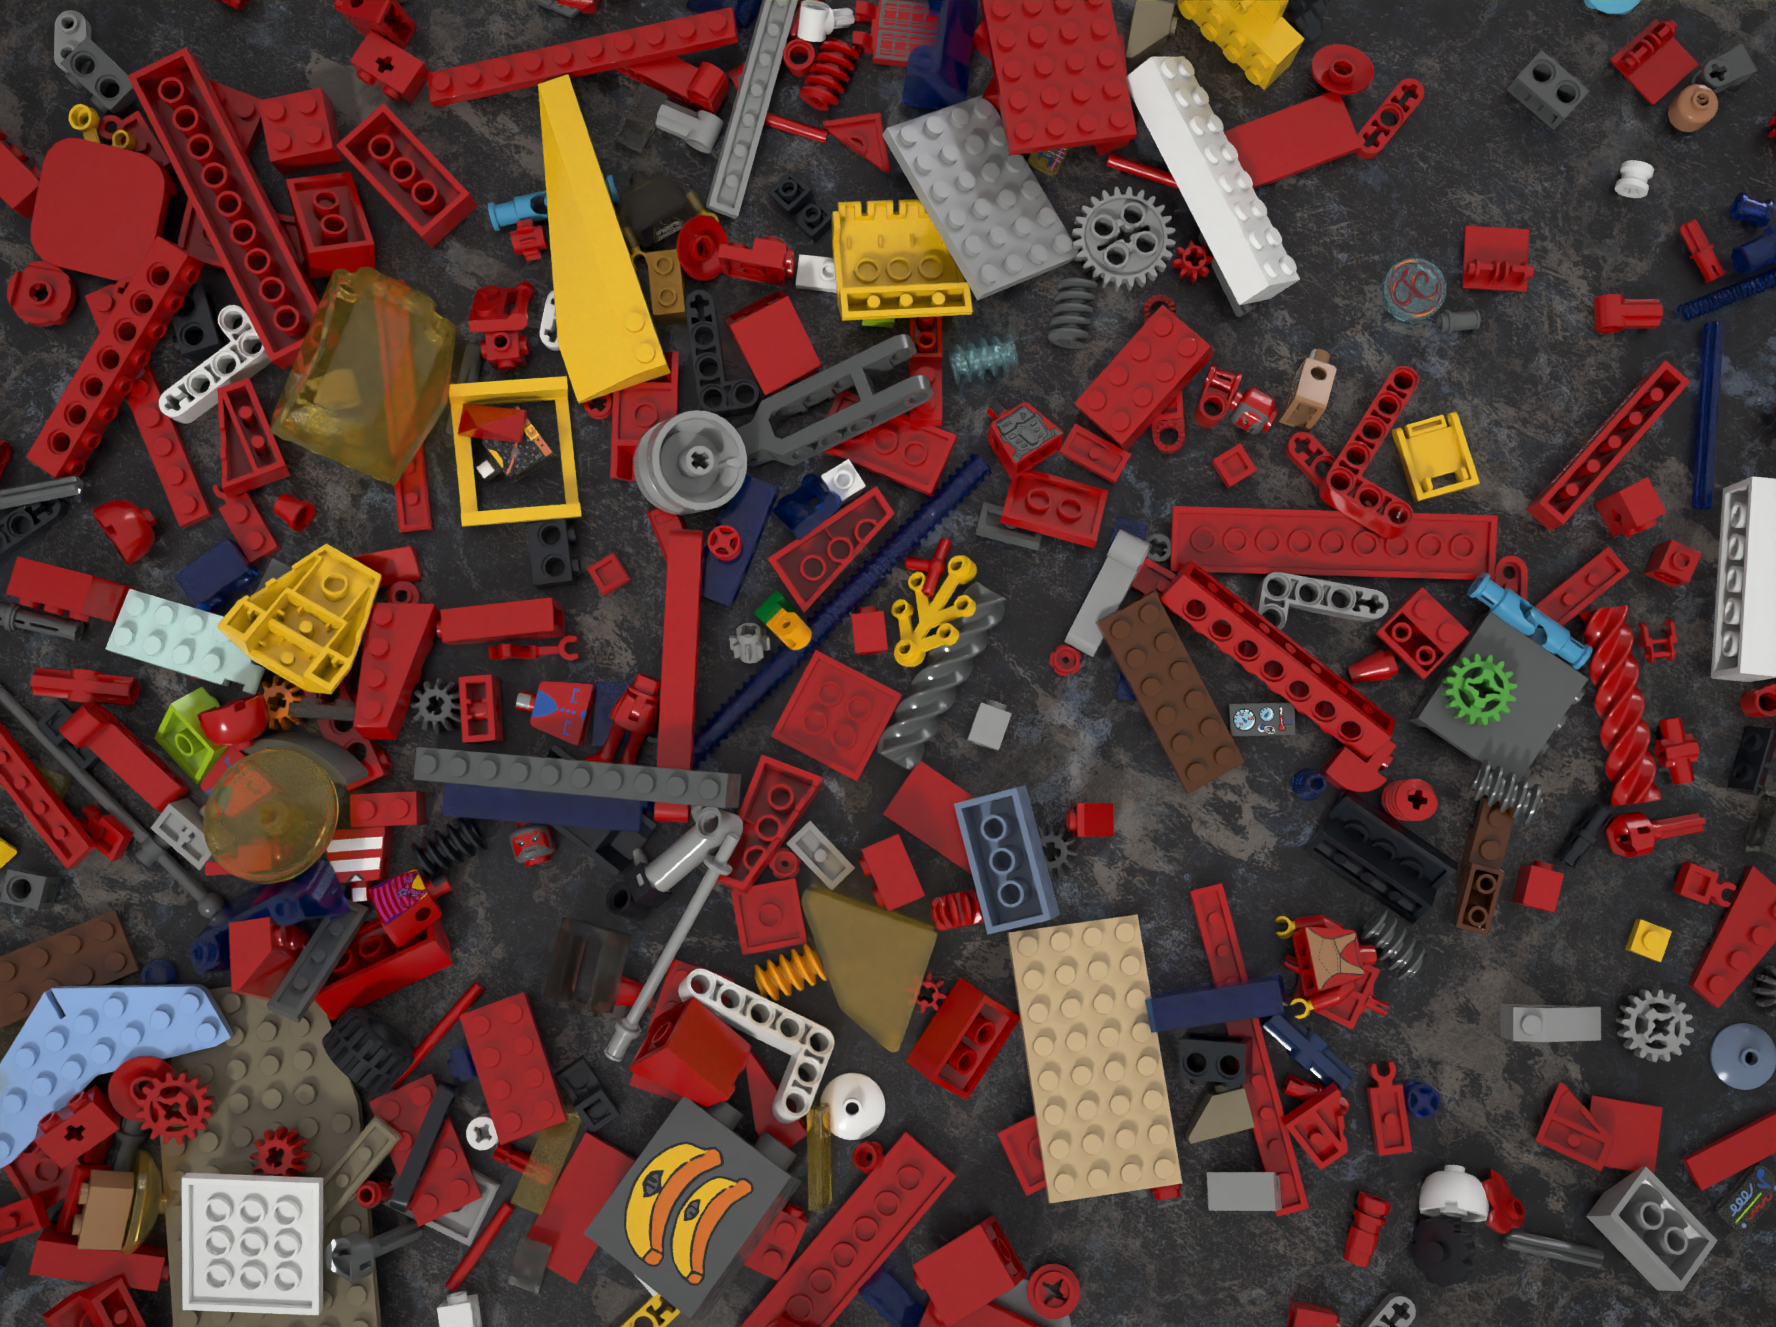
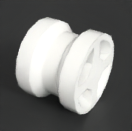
[1615,160,1654,198]
[466,1113,499,1150]

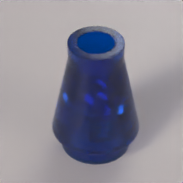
[1292,768,1327,801]

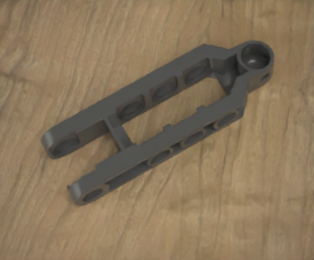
[736,334,934,467]

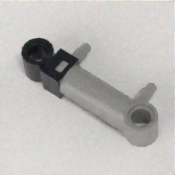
[606,805,743,921]

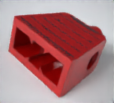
[334,0,417,51]

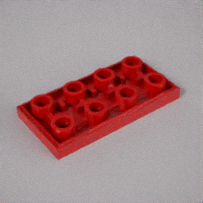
[1224,92,1362,190]
[883,761,975,875]
[519,1131,637,1284]

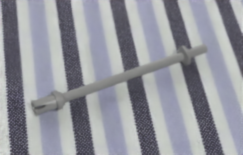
[604,832,740,1062]

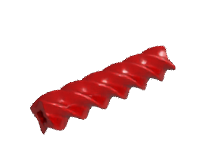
[1579,605,1662,806]

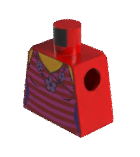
[368,869,453,948]

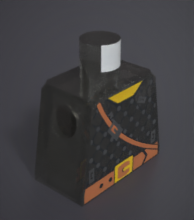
[476,405,560,483]

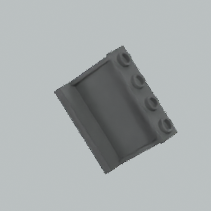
[1409,612,1588,784]

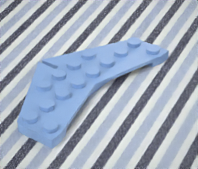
[0,984,235,1169]

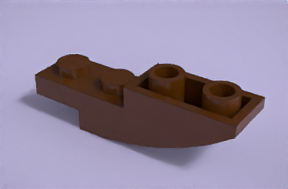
[1454,797,1514,935]

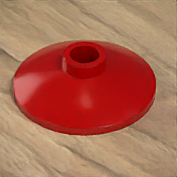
[1311,44,1374,95]
[677,215,729,281]
[108,1056,180,1122]

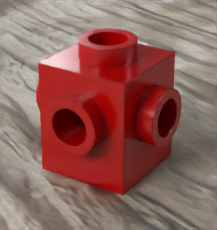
[481,330,530,372]

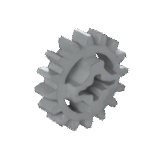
[1616,989,1694,1062]

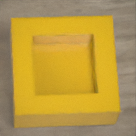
[1625,919,1672,962]

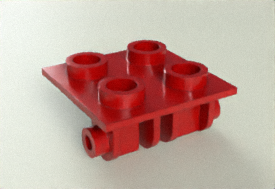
[1609,19,1699,106]
[1462,226,1534,292]

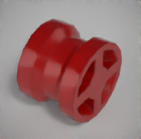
[708,525,742,561]

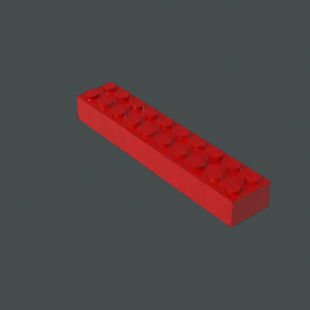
[128,47,341,370]

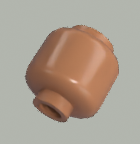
[1668,84,1718,132]

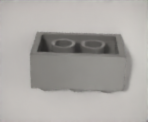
[1586,1166,1718,1291]

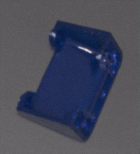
[901,0,978,110]
[190,857,351,975]

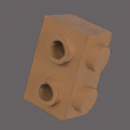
[72,1170,134,1251]

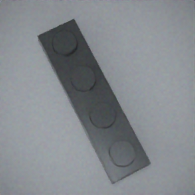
[267,895,370,1023]

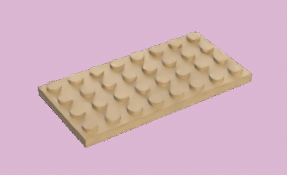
[1007,914,1182,1203]

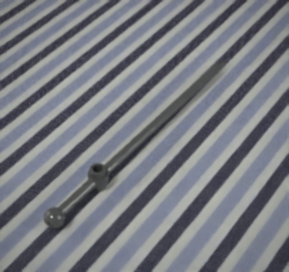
[0,684,225,919]

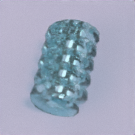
[949,333,1019,385]

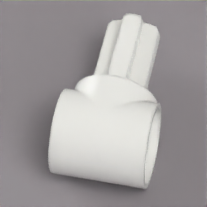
[797,0,855,42]

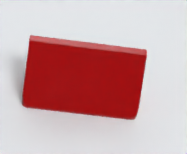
[351,546,422,588]

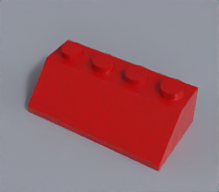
[314,918,453,1021]

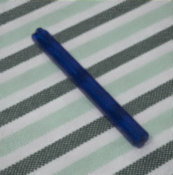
[1692,321,1724,510]

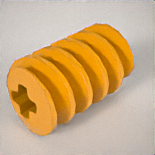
[754,944,828,1002]

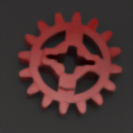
[136,1069,215,1145]

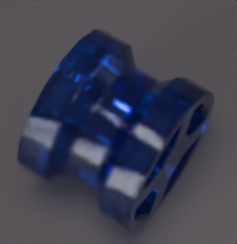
[1403,1081,1441,1118]

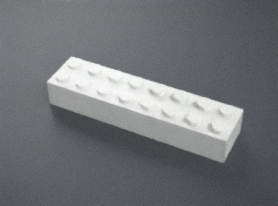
[1126,56,1300,305]

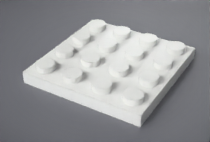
[182,1173,323,1315]

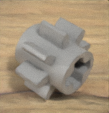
[729,623,771,663]

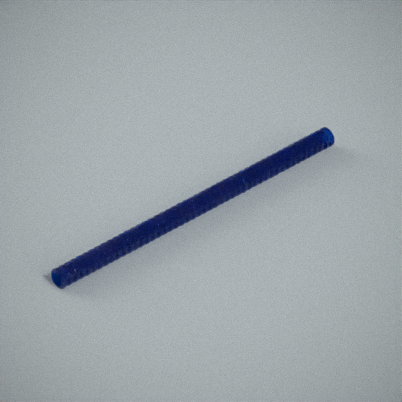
[637,453,992,813]

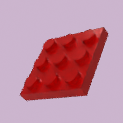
[771,650,902,782]

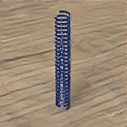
[1677,268,1776,321]

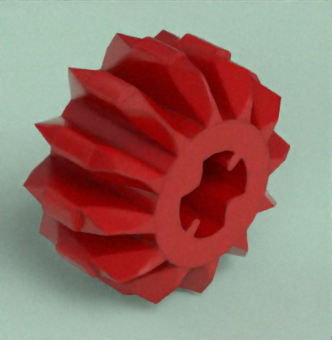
[931,890,984,931]
[249,1126,312,1177]

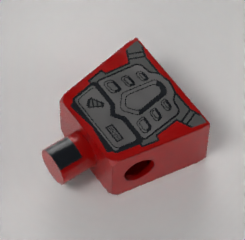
[987,400,1064,481]

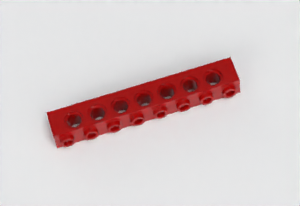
[26,235,205,478]
[1160,560,1396,761]

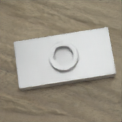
[796,254,836,293]

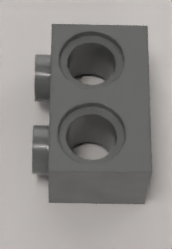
[60,36,138,117]
[1506,50,1590,130]

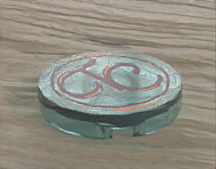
[1381,258,1446,322]

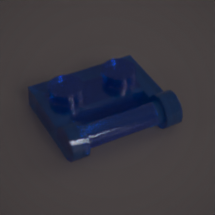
[772,473,842,540]

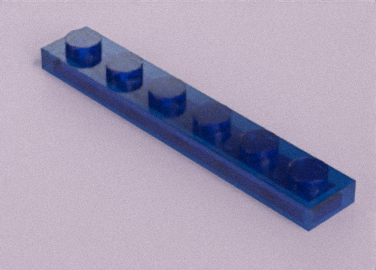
[442,783,643,832]

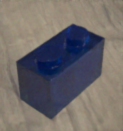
[173,538,260,611]

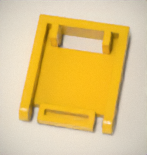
[1392,412,1480,504]

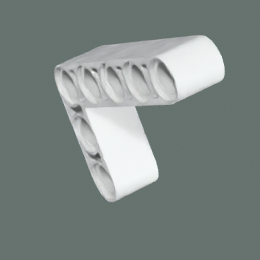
[678,968,834,1124]

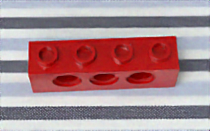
[303,670,393,792]

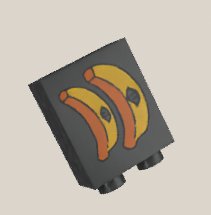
[583,1097,802,1320]

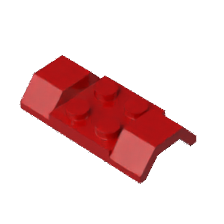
[610,351,679,482]

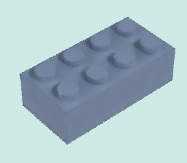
[954,785,1060,935]

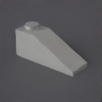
[1500,1003,1601,1042]

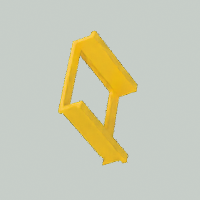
[448,376,581,527]

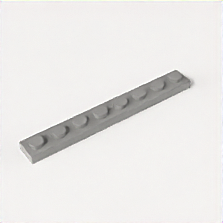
[705,0,798,219]

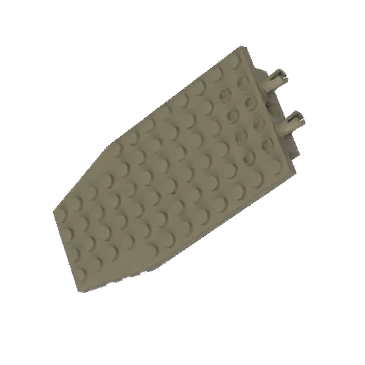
[160,987,381,1327]

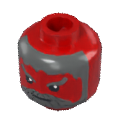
[1229,387,1279,435]
[509,817,556,867]

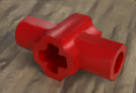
[1654,716,1700,785]

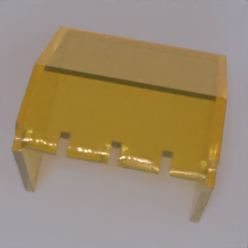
[801,885,938,1052]

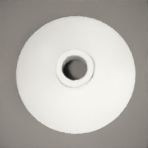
[820,1073,885,1140]

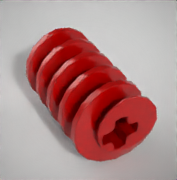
[799,37,860,111]
[1381,779,1438,821]

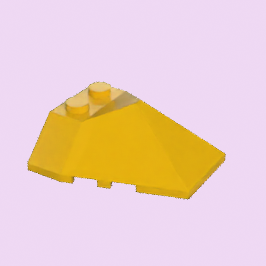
[217,544,382,694]

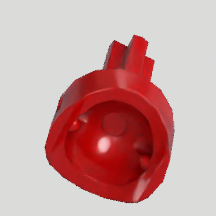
[1606,811,1706,857]

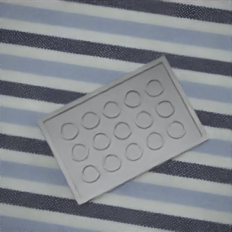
[882,95,1079,300]

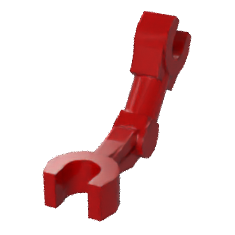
[488,635,580,662]

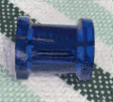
[1730,192,1775,228]

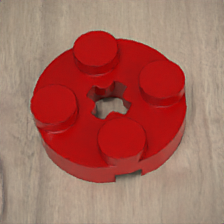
[7,261,76,327]

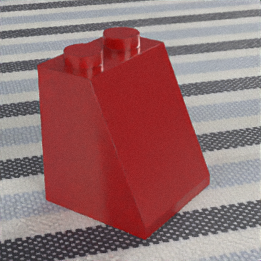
[723,290,822,396]
[628,996,752,1108]
[912,1214,1028,1327]

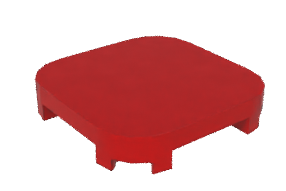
[31,138,176,281]

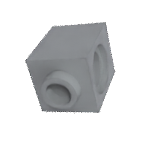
[967,700,1012,752]

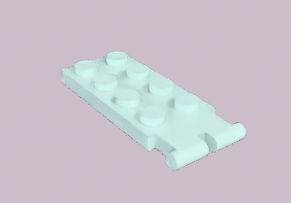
[105,589,265,695]

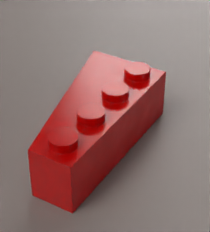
[716,755,825,894]

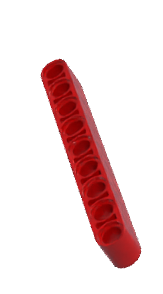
[654,529,704,823]

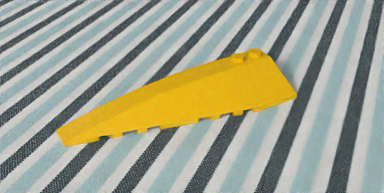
[538,74,671,404]

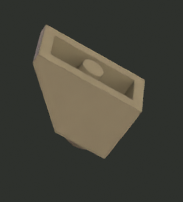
[1125,0,1178,71]
[1183,1082,1255,1144]

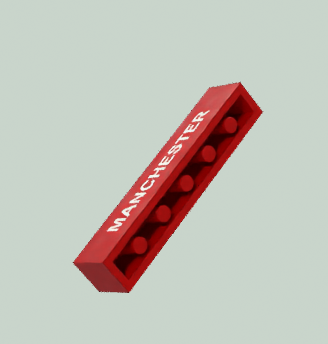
[1525,360,1690,531]

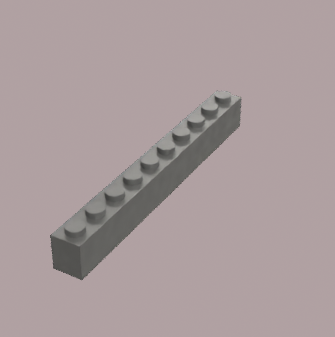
[413,747,741,808]

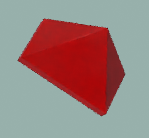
[458,403,527,443]

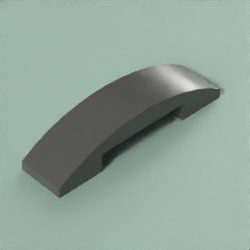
[241,731,368,785]

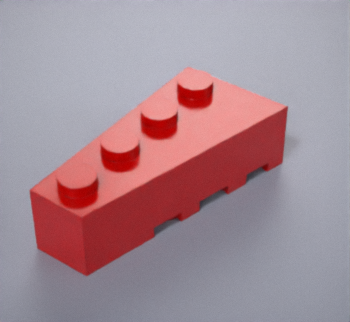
[768,486,895,613]
[353,603,441,740]

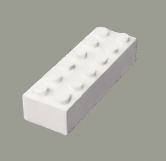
[1711,476,1776,682]

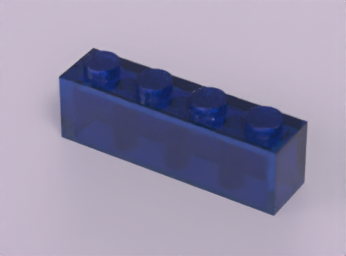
[701,474,779,610]
[1145,974,1288,1033]

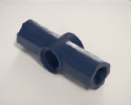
[1261,1004,1355,1092]

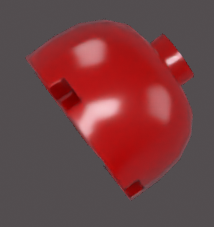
[92,500,157,566]
[197,694,269,751]

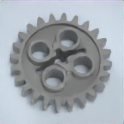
[1071,187,1176,291]

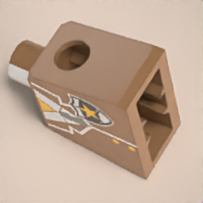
[1279,349,1337,432]

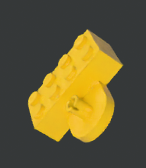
[1176,0,1304,90]

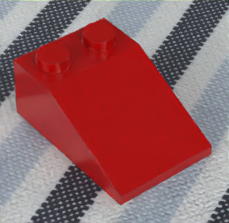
[286,172,375,279]

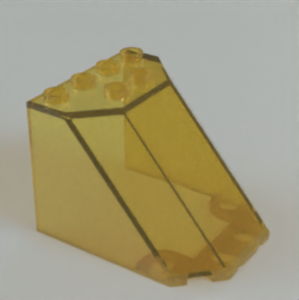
[269,267,456,486]

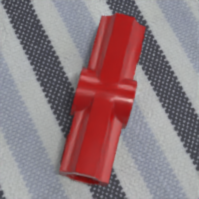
[30,667,140,706]

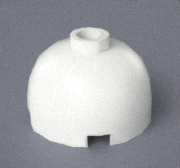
[1419,1165,1489,1222]

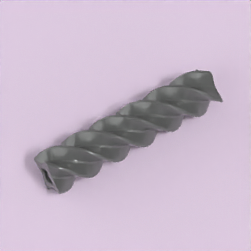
[877,582,1007,770]

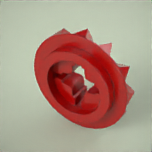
[1026,1263,1080,1319]

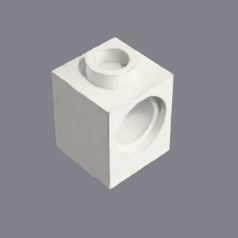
[821,459,866,510]
[437,1291,482,1327]

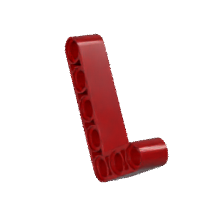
[1319,366,1419,539]

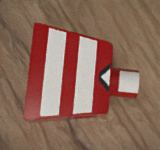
[322,826,394,902]

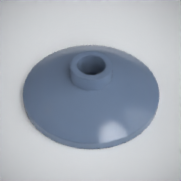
[1710,1023,1776,1090]

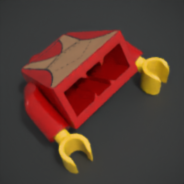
[1275,915,1377,1019]

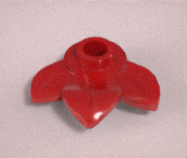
[1481,1169,1525,1234]

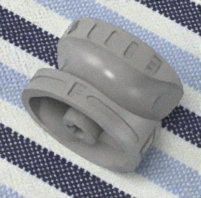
[634,410,747,515]

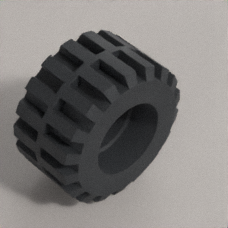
[322,1006,415,1094]

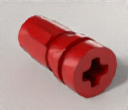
[1342,1191,1392,1267]

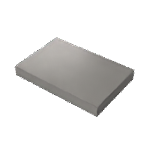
[382,1169,502,1246]

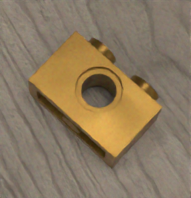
[646,249,687,326]

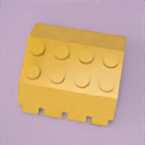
[832,199,973,321]

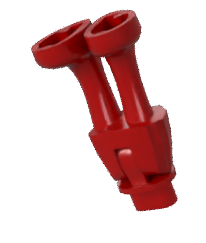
[583,673,661,765]

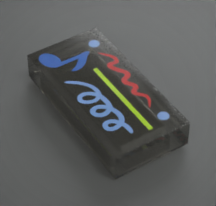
[1713,1162,1776,1236]

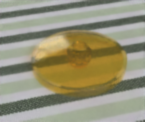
[203,749,339,884]

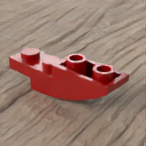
[909,316,942,426]

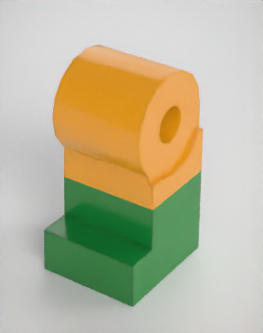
[754,590,812,650]

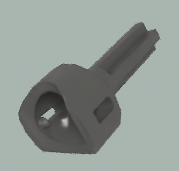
[325,1220,423,1283]

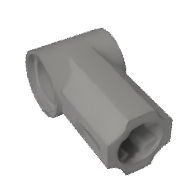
[655,100,724,154]

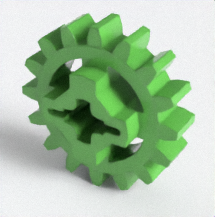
[1441,654,1517,726]

